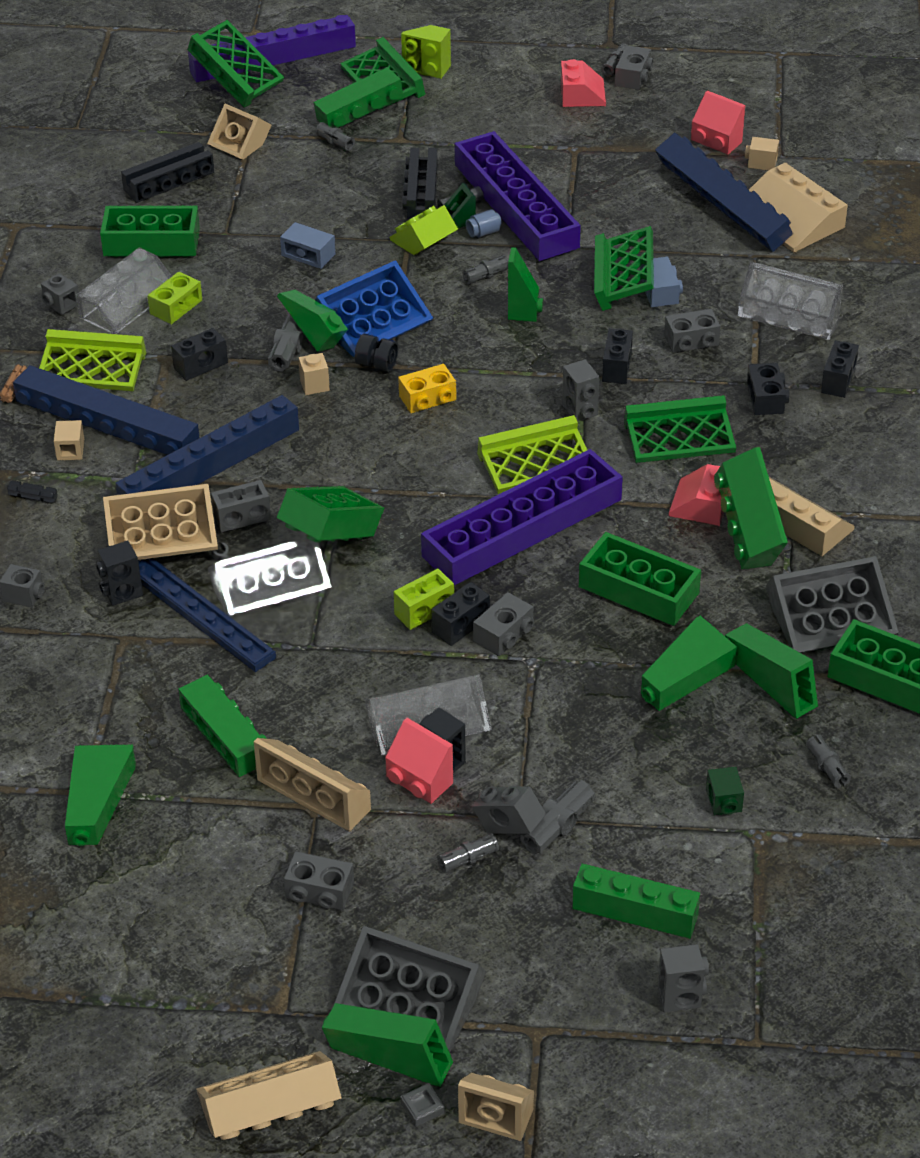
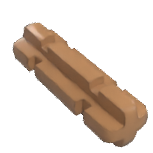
[0,364,27,403]

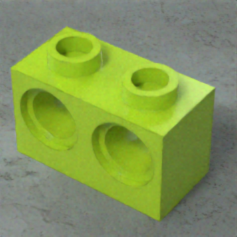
[148,272,202,324]
[393,569,454,630]

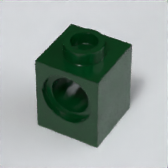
[706,766,744,816]

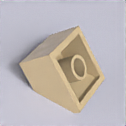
[207,104,271,160]
[458,1073,534,1141]

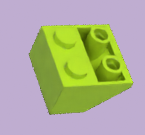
[401,25,451,79]
[389,205,458,255]

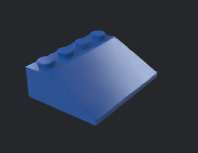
[315,260,433,357]

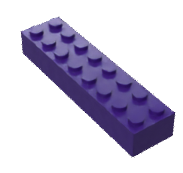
[454,131,581,261]
[421,449,623,586]

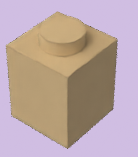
[745,137,779,170]
[298,353,330,395]
[54,420,84,460]

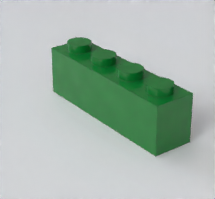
[313,67,404,128]
[178,674,267,777]
[572,863,700,939]

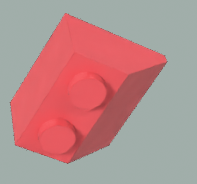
[561,59,606,107]
[691,91,745,155]
[669,464,724,526]
[385,718,453,804]

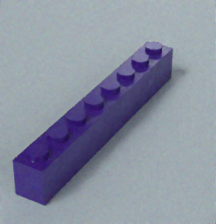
[188,15,356,83]

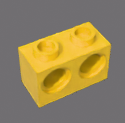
[398,364,456,413]

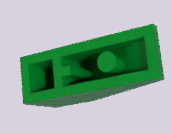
[508,247,543,322]
[277,290,348,352]

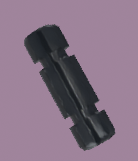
[7,480,58,503]

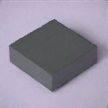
[400,1083,445,1127]

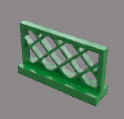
[187,20,284,108]
[340,37,426,110]
[594,226,654,311]
[624,395,736,463]

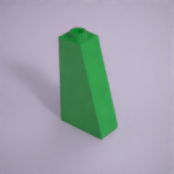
[641,616,737,711]
[725,623,818,719]
[65,744,136,846]
[322,1003,453,1087]

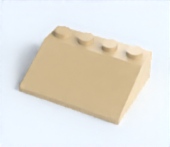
[749,163,848,253]
[103,484,218,560]

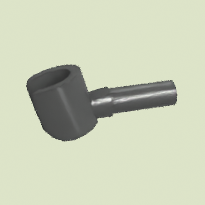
[211,542,239,575]

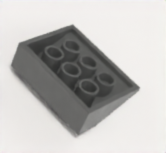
[766,556,899,653]
[334,925,486,1052]

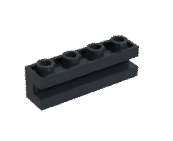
[121,142,214,203]
[402,148,438,219]

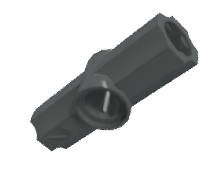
[268,314,304,372]
[520,780,595,854]

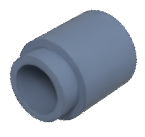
[466,209,502,238]

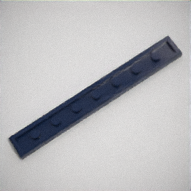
[138,558,276,672]

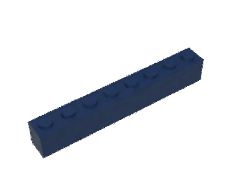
[655,132,793,252]
[13,365,200,455]
[115,395,299,495]

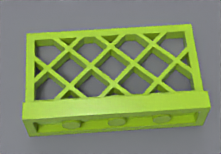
[40,329,146,391]
[477,415,587,494]

